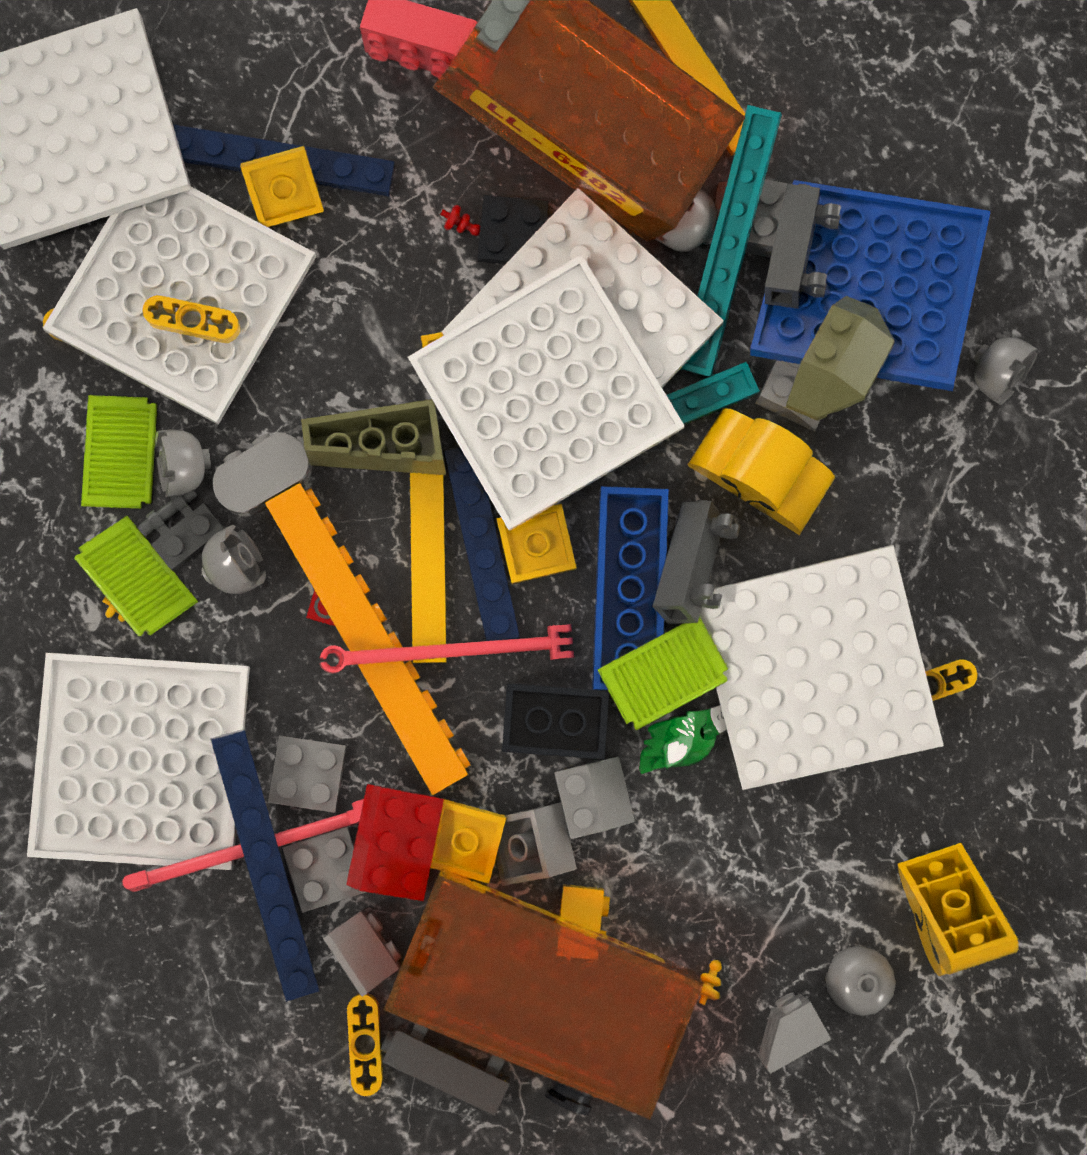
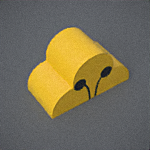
[687,408,835,535]
[898,843,1018,976]

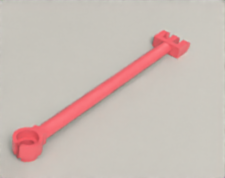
[319,624,575,673]
[122,799,364,892]

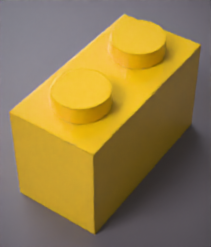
[556,884,610,960]

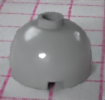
[656,184,717,252]
[974,337,1038,405]
[155,429,211,498]
[202,525,266,594]
[825,946,896,1016]

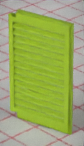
[81,395,157,509]
[74,516,198,636]
[597,616,728,730]

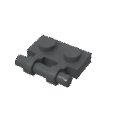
[137,491,225,571]

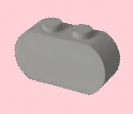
[213,433,312,517]

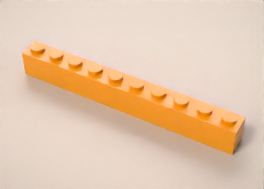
[265,483,471,795]

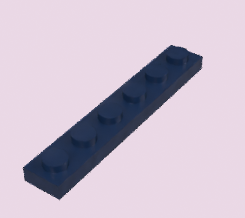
[444,447,520,641]

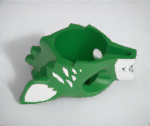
[639,705,727,774]

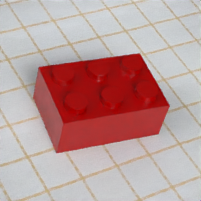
[346,784,444,901]

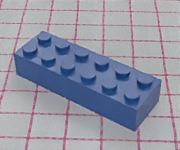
[592,486,669,691]

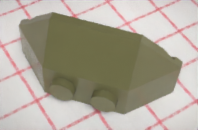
[786,296,895,421]

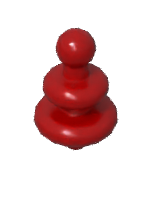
[440,205,480,236]

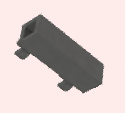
[765,184,841,309]
[653,500,741,623]
[380,1016,510,1116]

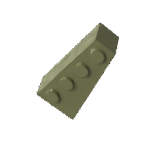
[301,399,446,475]

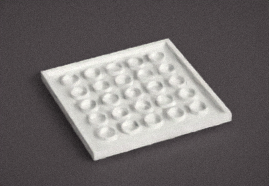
[0,8,192,250]
[43,187,316,425]
[442,188,724,388]
[408,254,685,531]
[700,545,944,790]
[27,653,250,870]

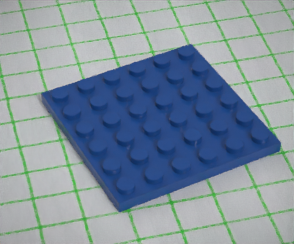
[750,180,991,391]

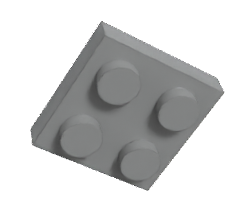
[268,736,347,813]
[282,826,366,913]

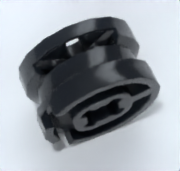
[545,1072,599,1116]

